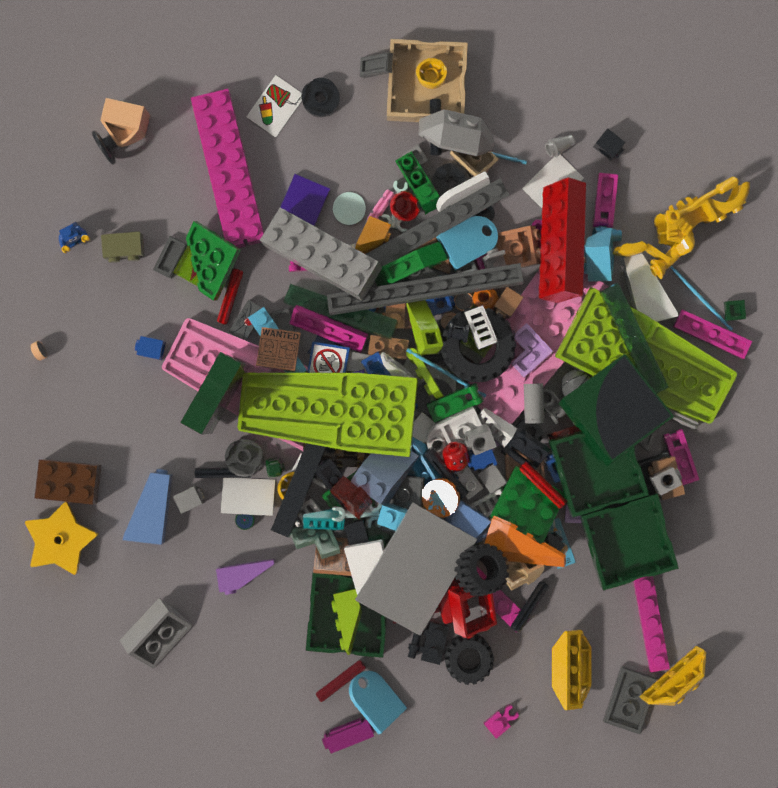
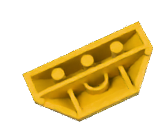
[552,630,592,710]
[639,646,706,706]

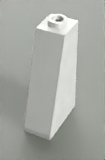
[621,254,678,322]

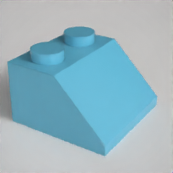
[584,228,615,282]

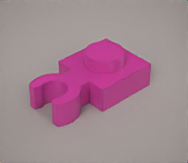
[483,704,519,739]

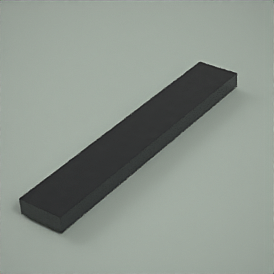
[271,443,327,538]

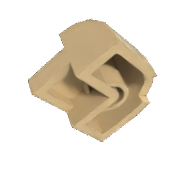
[505,561,545,591]

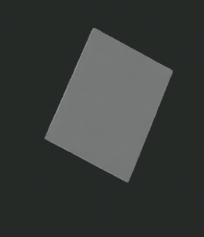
[355,502,477,635]

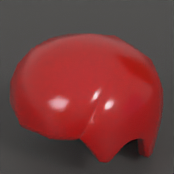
[390,191,420,221]

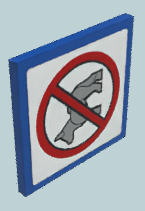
[307,342,350,373]

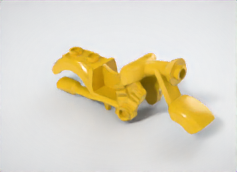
[613,177,750,279]

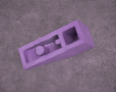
[216,559,276,595]

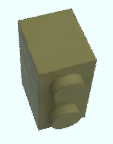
[101,232,145,263]

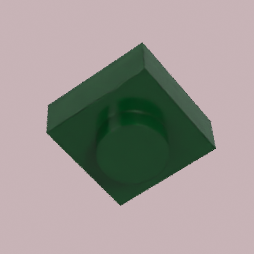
[724,300,746,321]

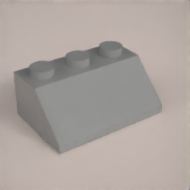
[119,598,192,668]

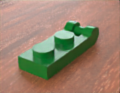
[426,383,484,423]

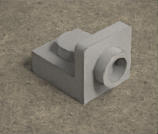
[482,248,506,269]

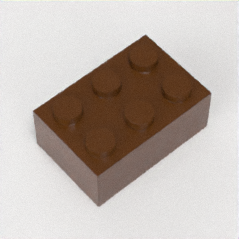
[35,459,102,505]

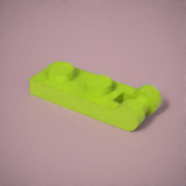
[406,348,443,399]

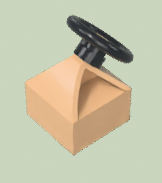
[92,98,150,165]

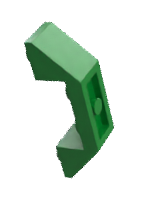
[375,242,448,286]

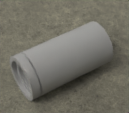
[523,383,544,423]

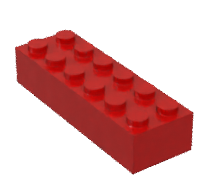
[539,177,586,303]

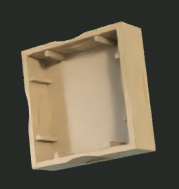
[387,39,468,122]

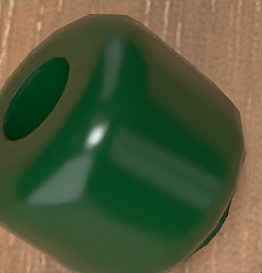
[266,457,285,478]

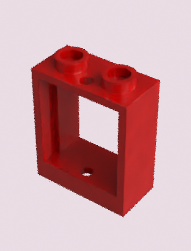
[448,578,497,638]

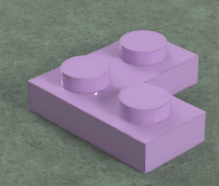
[511,323,553,378]

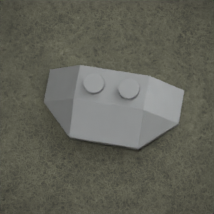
[418,109,494,156]

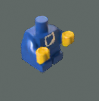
[59,222,90,254]

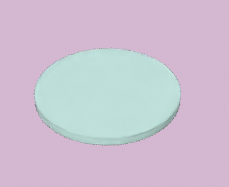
[333,192,366,225]

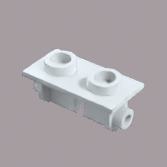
[451,466,483,500]

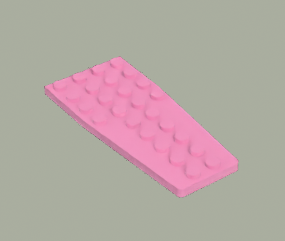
[465,269,617,425]
[162,318,308,451]

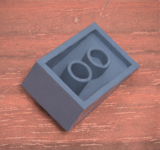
[350,450,419,505]

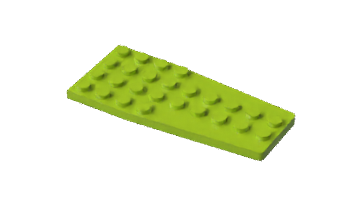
[555,287,737,424]
[237,373,418,457]

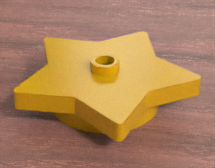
[25,502,98,575]

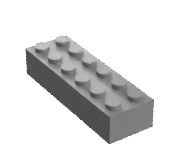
[260,208,382,301]

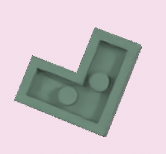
[291,526,340,559]

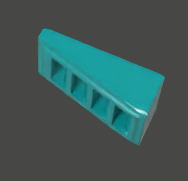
[302,509,345,530]

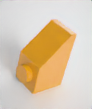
[355,216,392,254]

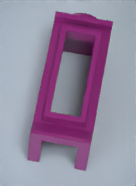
[322,717,374,754]

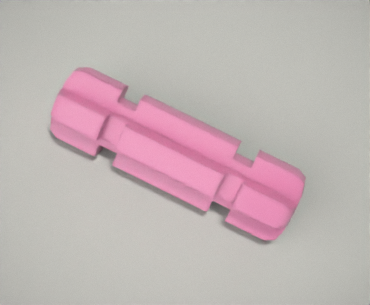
[367,189,395,220]

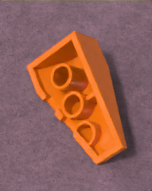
[484,516,566,567]

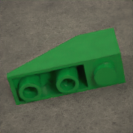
[395,151,440,215]

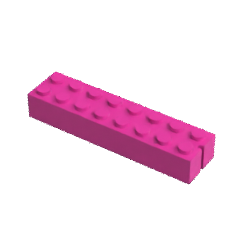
[191,89,264,248]

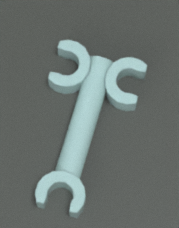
[382,181,408,233]
[332,500,382,528]

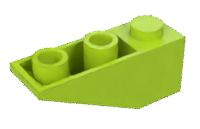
[406,300,443,356]
[331,589,362,655]

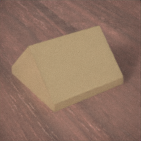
[450,150,499,177]

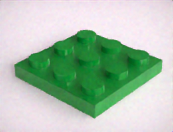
[489,466,565,544]

